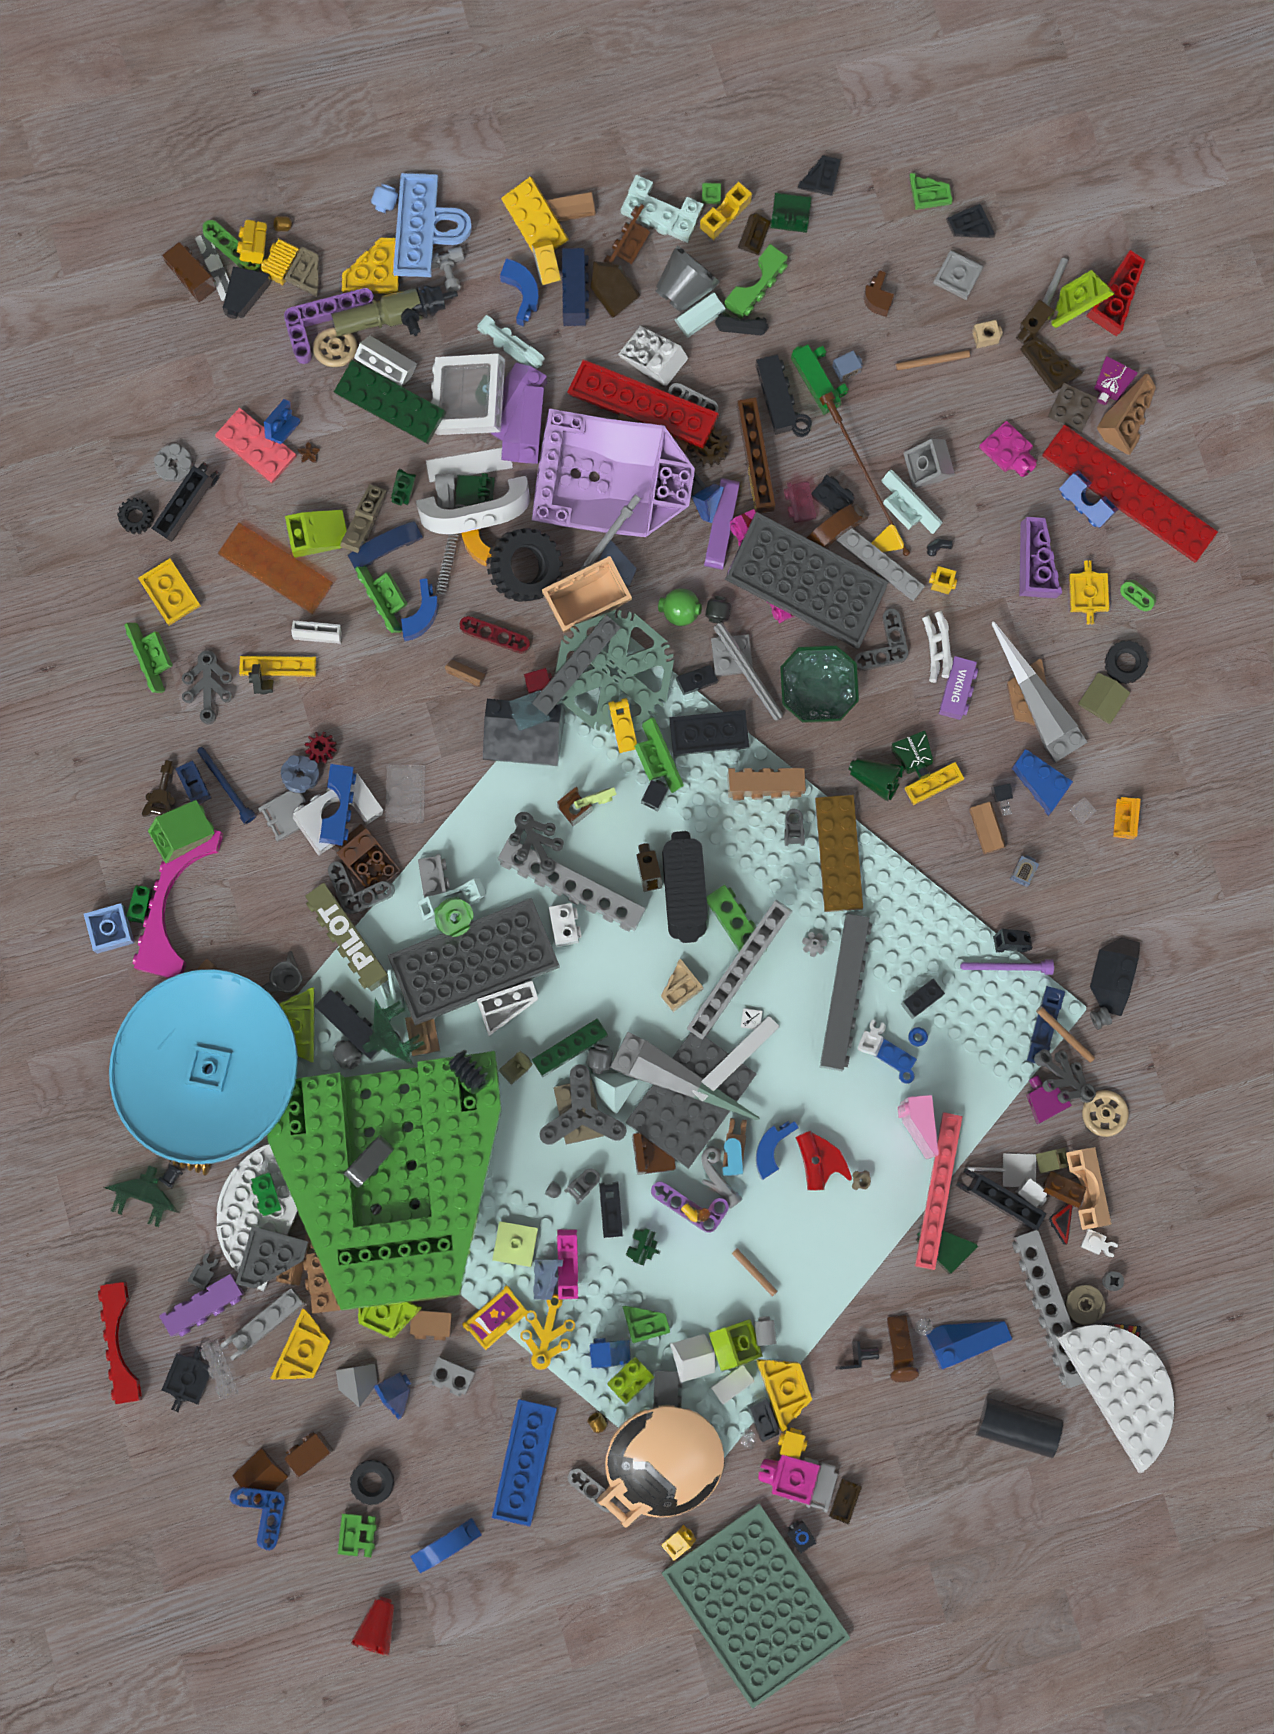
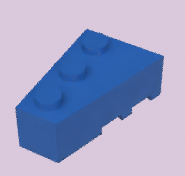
[1012,749,1073,816]
[590,1338,631,1368]

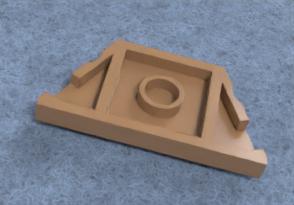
[1007,659,1048,726]

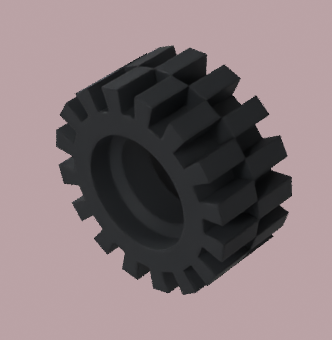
[117,497,154,534]

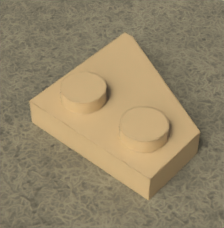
[661,959,704,1012]

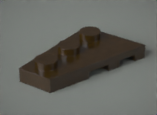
[1020,337,1083,393]

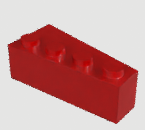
[1086,250,1145,336]

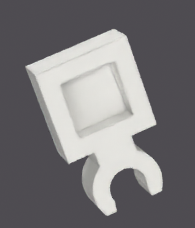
[858,1020,886,1056]
[1080,1229,1118,1257]

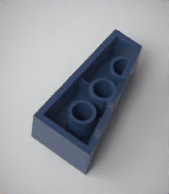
[562,248,589,326]

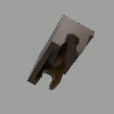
[829,1479,862,1525]

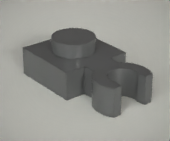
[187,1253,219,1291]

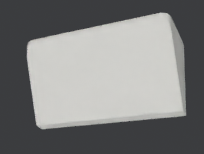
[711,1365,755,1404]

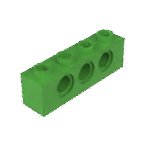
[706,885,767,952]

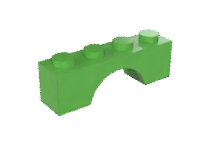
[724,244,788,319]

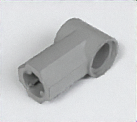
[435,474,455,510]

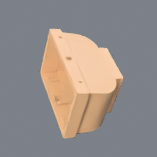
[542,556,632,633]

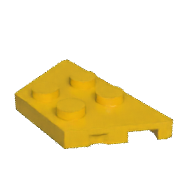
[270,1308,331,1380]
[756,1359,812,1432]

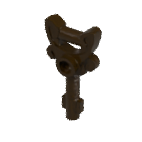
[142,760,176,817]

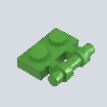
[338,1513,377,1557]

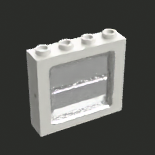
[431,354,505,435]

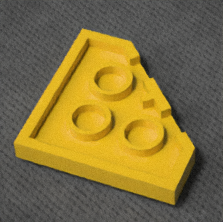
[342,238,399,294]

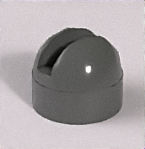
[545,1181,561,1198]

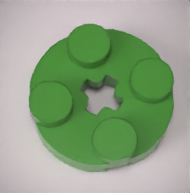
[434,897,473,937]

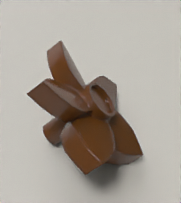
[297,442,320,463]

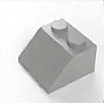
[903,439,955,488]

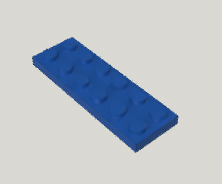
[492,1399,557,1526]

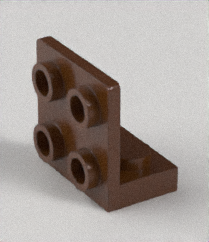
[632,1133,676,1175]

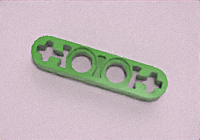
[202,220,260,272]

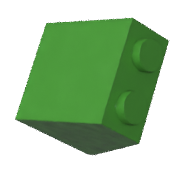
[148,800,214,864]

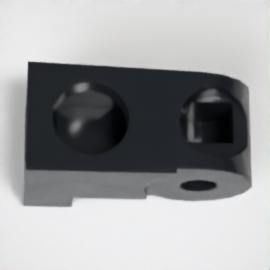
[993,928,1033,953]

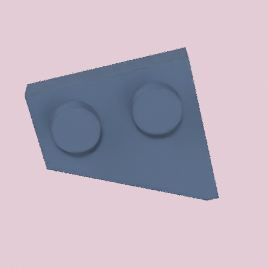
[599,540,636,587]
[533,1260,563,1300]

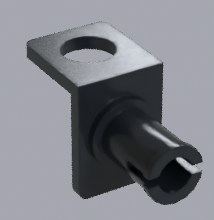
[836,1341,879,1370]

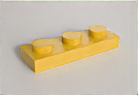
[904,762,964,806]

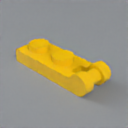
[608,698,637,753]

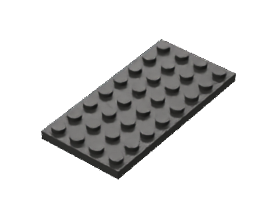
[725,512,889,649]
[388,898,560,1026]

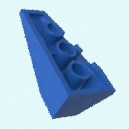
[925,1321,1012,1370]
[374,1372,411,1419]

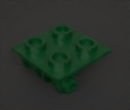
[770,193,812,233]
[455,473,495,508]

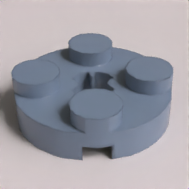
[281,755,319,793]

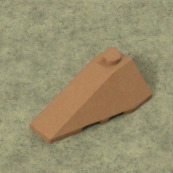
[1097,374,1156,455]

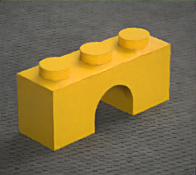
[700,182,752,240]

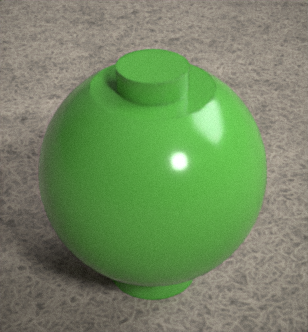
[658,588,702,626]

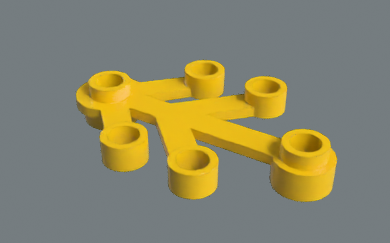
[520,1293,575,1370]

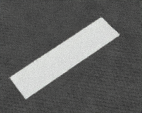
[426,448,513,482]

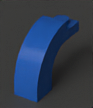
[500,258,539,327]
[410,1518,482,1574]

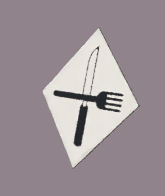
[741,1008,762,1029]

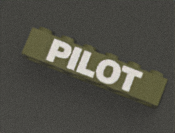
[305,883,388,992]

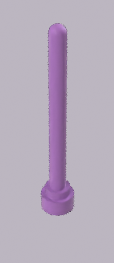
[960,959,1054,975]

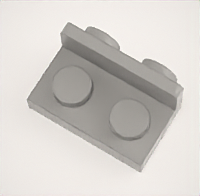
[418,854,450,898]

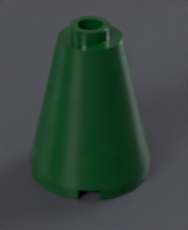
[848,758,904,802]

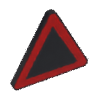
[1049,1203,1073,1245]

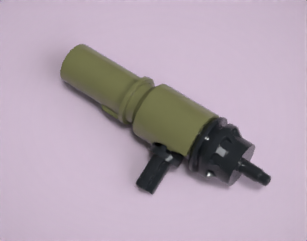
[331,285,458,337]

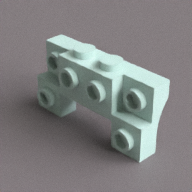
[621,175,704,243]

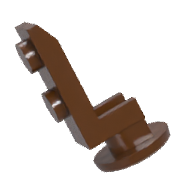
[887,1315,919,1383]

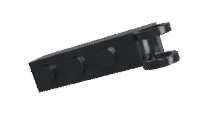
[755,354,812,437]
[151,462,221,542]
[314,989,401,1061]
[955,1168,1047,1231]

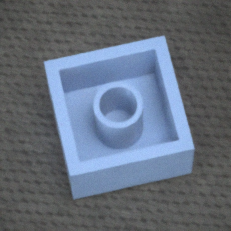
[84,903,135,954]

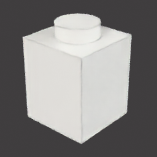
[1015,1177,1047,1207]

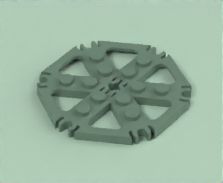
[555,609,674,733]

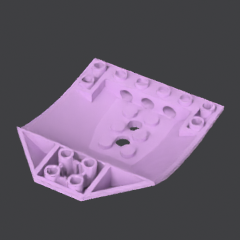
[532,409,695,537]

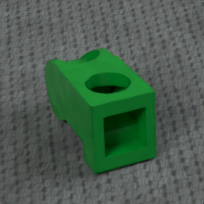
[127,885,152,924]

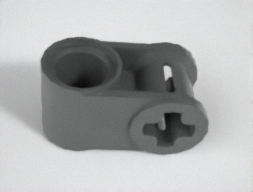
[784,809,805,846]
[564,1169,600,1205]

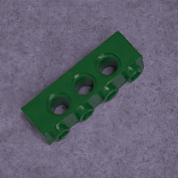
[531,1018,608,1078]

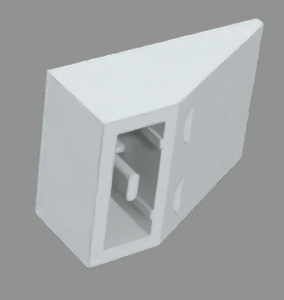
[618,326,688,387]

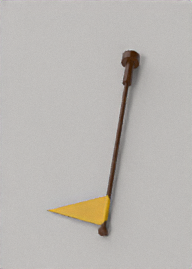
[819,392,910,556]

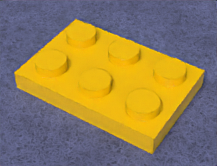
[138,558,201,626]

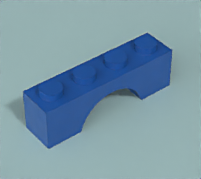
[319,764,356,846]

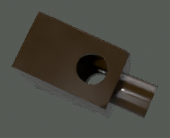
[1016,299,1054,344]
[636,843,662,892]

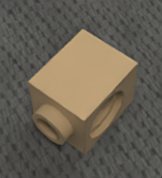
[972,320,1002,348]

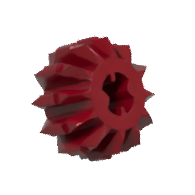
[305,731,337,764]

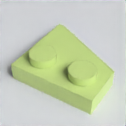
[574,787,617,809]

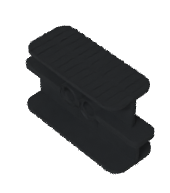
[662,831,708,943]

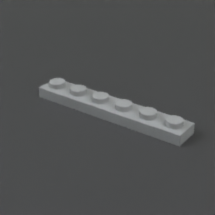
[836,529,925,601]

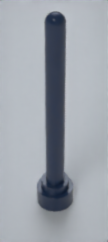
[197,747,257,825]

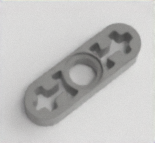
[568,1468,617,1512]

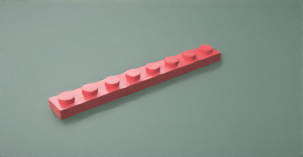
[915,1112,963,1270]

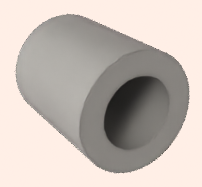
[755,1316,777,1346]

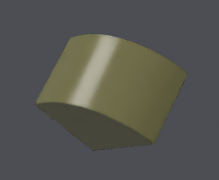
[1036,1148,1069,1173]

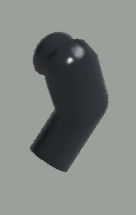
[927,538,953,556]

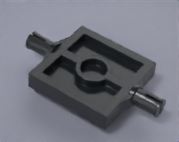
[161,1346,214,1412]

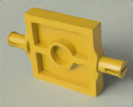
[1069,560,1109,625]

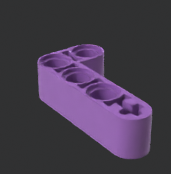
[651,1182,729,1233]

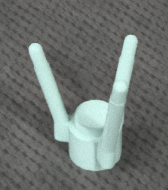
[379,969,406,1010]

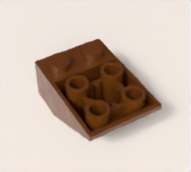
[332,824,401,895]

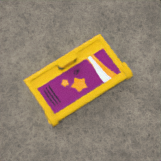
[462,1285,527,1350]

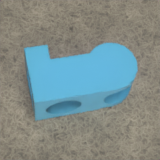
[722,1138,743,1176]

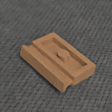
[405,1017,440,1056]

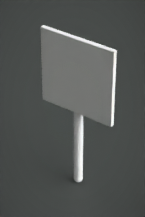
[966,1153,1036,1187]

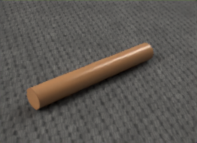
[731,1248,778,1296]

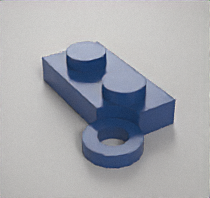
[873,1039,917,1084]

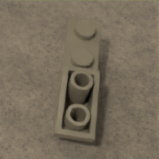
[341,484,387,553]

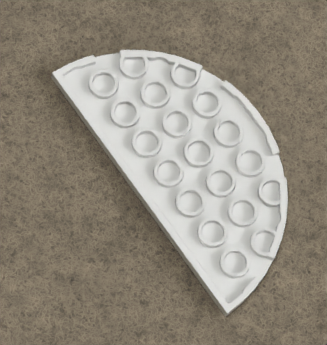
[216,1144,298,1291]
[1057,1325,1174,1473]

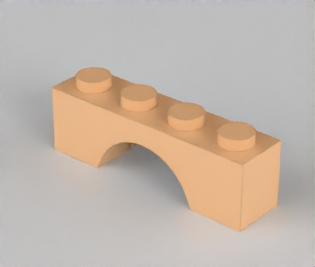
[1066,1147,1111,1230]

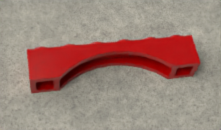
[98,1282,142,1404]

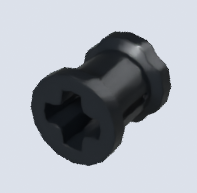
[158,1163,183,1189]

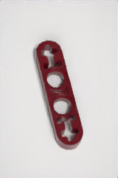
[459,616,530,654]

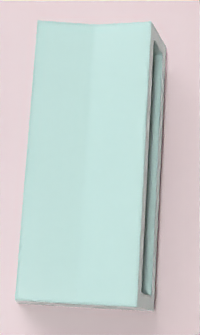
[674,292,725,338]

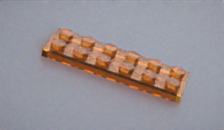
[218,523,333,615]

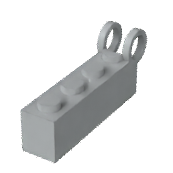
[220,1288,306,1361]

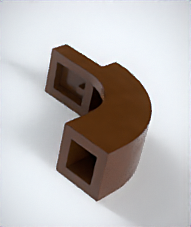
[807,504,868,549]

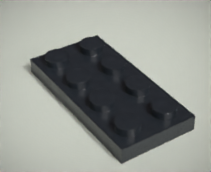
[669,710,749,756]

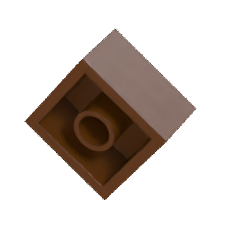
[284,1431,334,1478]

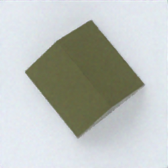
[1078,673,1130,724]

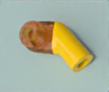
[681,1202,710,1222]

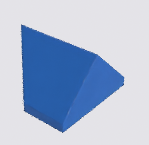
[692,484,724,523]

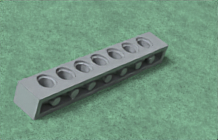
[498,838,645,932]
[686,900,793,1040]
[1012,1230,1084,1388]

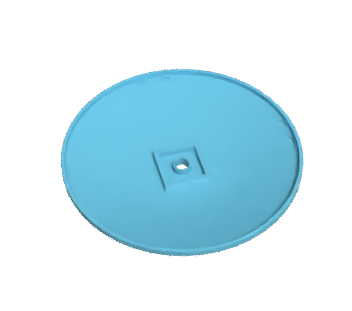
[109,970,298,1164]

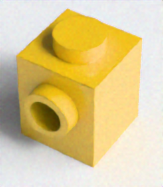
[929,566,958,595]
[778,1428,808,1459]

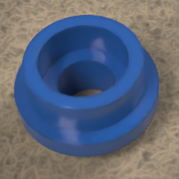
[908,1027,928,1047]

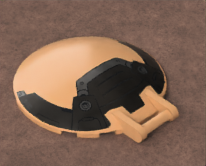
[597,1405,724,1527]

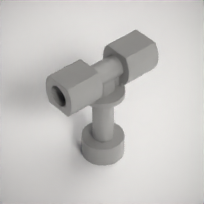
[432,246,464,292]

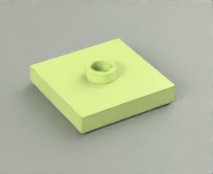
[492,1221,538,1267]

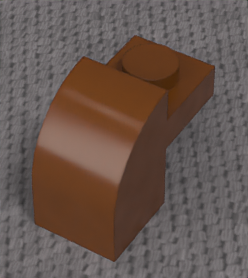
[864,270,894,317]

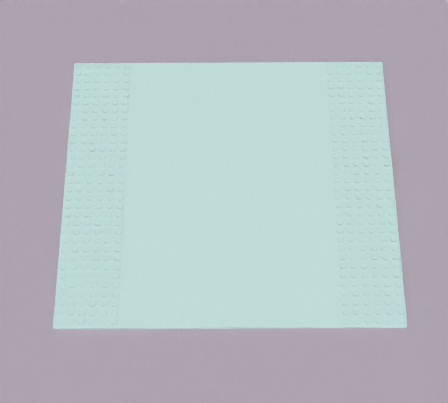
[296,637,1086,1458]

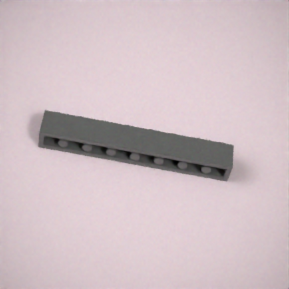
[820,914,872,1071]

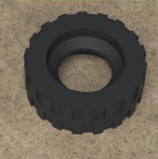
[1104,640,1149,684]
[350,1460,395,1505]

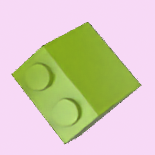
[709,1319,763,1371]

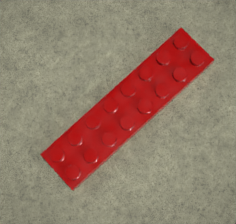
[567,359,719,448]

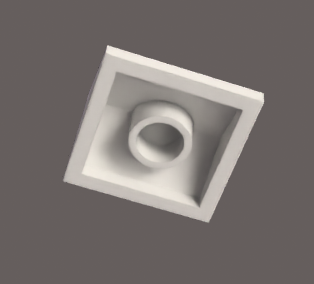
[671,1334,715,1382]

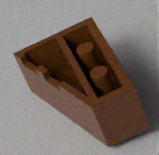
[162,242,216,303]

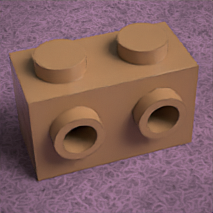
[410,1311,452,1341]

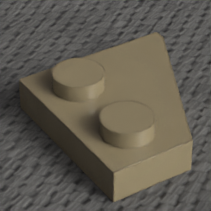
[284,247,319,297]

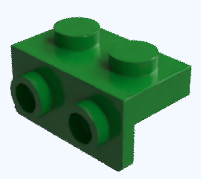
[251,1173,282,1216]

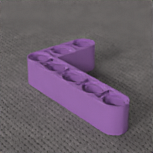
[284,288,374,364]

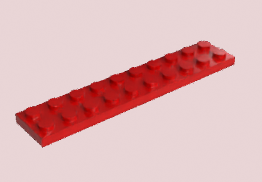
[1042,425,1218,563]

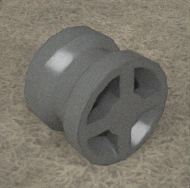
[1090,1006,1112,1030]
[1102,1271,1124,1291]

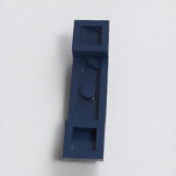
[348,521,423,571]
[1026,986,1065,1063]

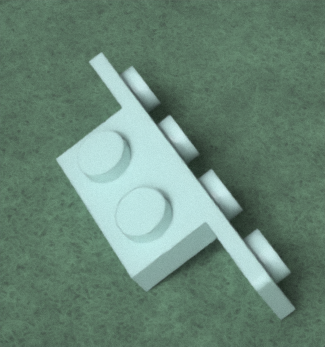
[882,470,942,534]

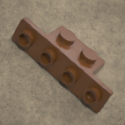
[603,204,650,264]

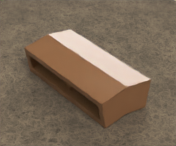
[546,192,595,222]
[969,802,1006,854]

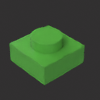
[702,183,721,204]

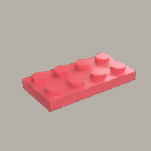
[215,408,297,484]

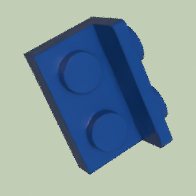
[264,399,300,444]

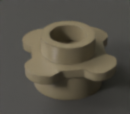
[852,1170,871,1190]

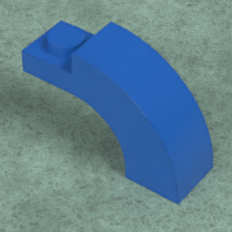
[401,578,438,641]
[756,1121,799,1180]

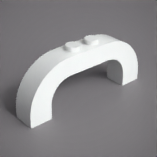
[416,476,531,534]

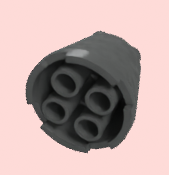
[656,245,720,312]

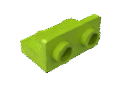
[607,1357,654,1404]

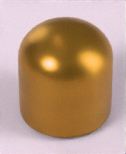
[273,216,292,232]
[587,1413,607,1433]

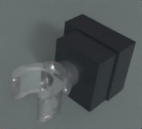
[991,783,1013,816]

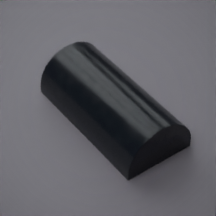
[976,1397,1063,1458]

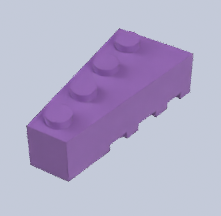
[1019,517,1062,598]
[159,1274,245,1337]

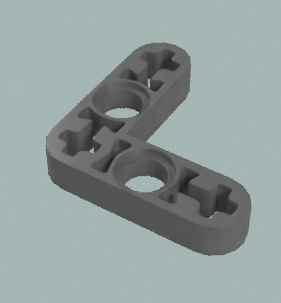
[854,609,908,671]
[328,862,395,914]

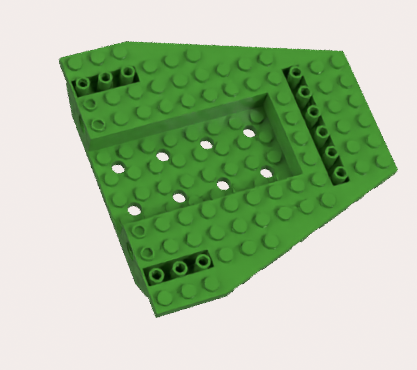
[267,1051,502,1311]

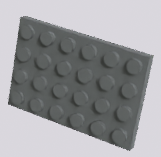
[625,1032,757,1169]

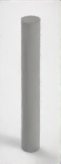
[1043,258,1068,306]

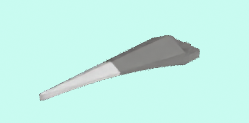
[992,622,1088,763]

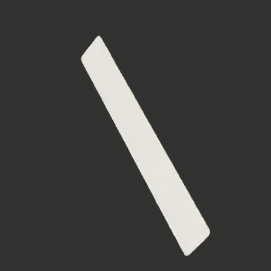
[692,1017,779,1101]

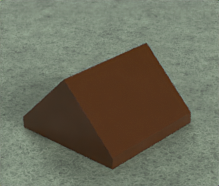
[232,1448,288,1504]

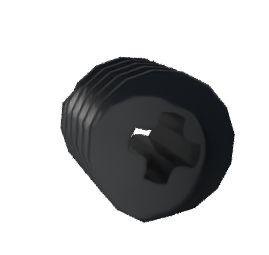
[448,1050,490,1094]

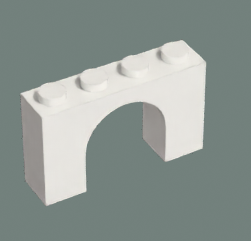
[293,773,383,856]

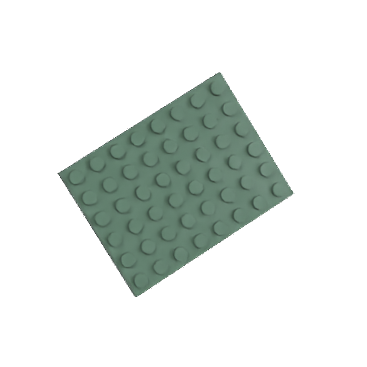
[661,1504,851,1709]

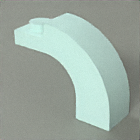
[417,877,486,921]

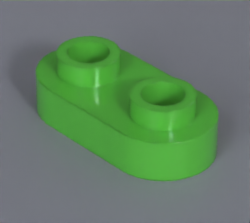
[1120,579,1156,611]

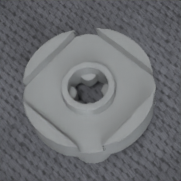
[154,444,193,483]

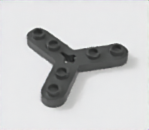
[539,1064,627,1145]

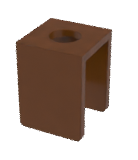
[557,787,592,826]

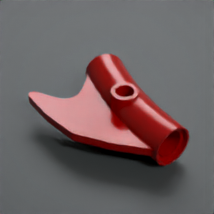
[795,1130,852,1191]

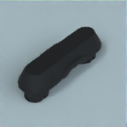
[715,313,769,336]

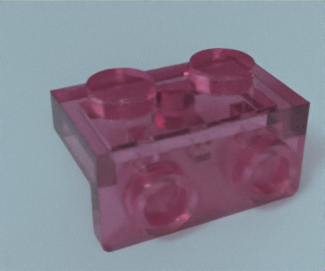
[784,481,816,523]

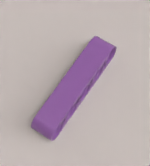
[704,478,740,570]

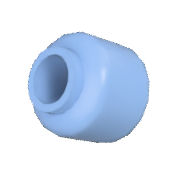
[371,184,398,213]

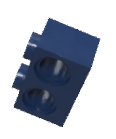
[175,760,212,804]

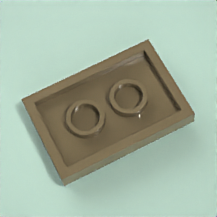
[553,1079,604,1145]

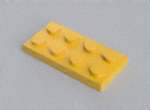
[501,177,569,254]

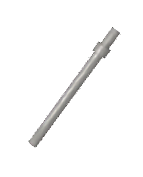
[579,494,641,571]

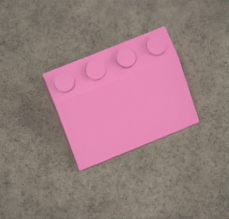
[898,1095,939,1159]

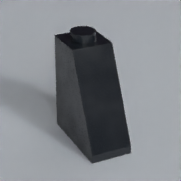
[222,266,272,319]

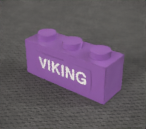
[939,656,978,720]

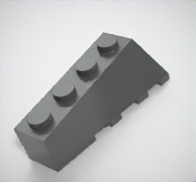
[653,1370,682,1409]

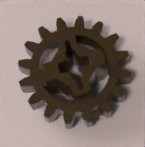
[689,426,729,467]

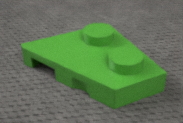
[909,173,952,210]
[622,1306,670,1343]

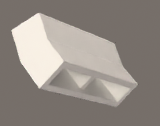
[291,620,342,644]

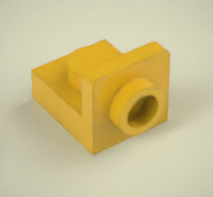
[661,1525,696,1560]

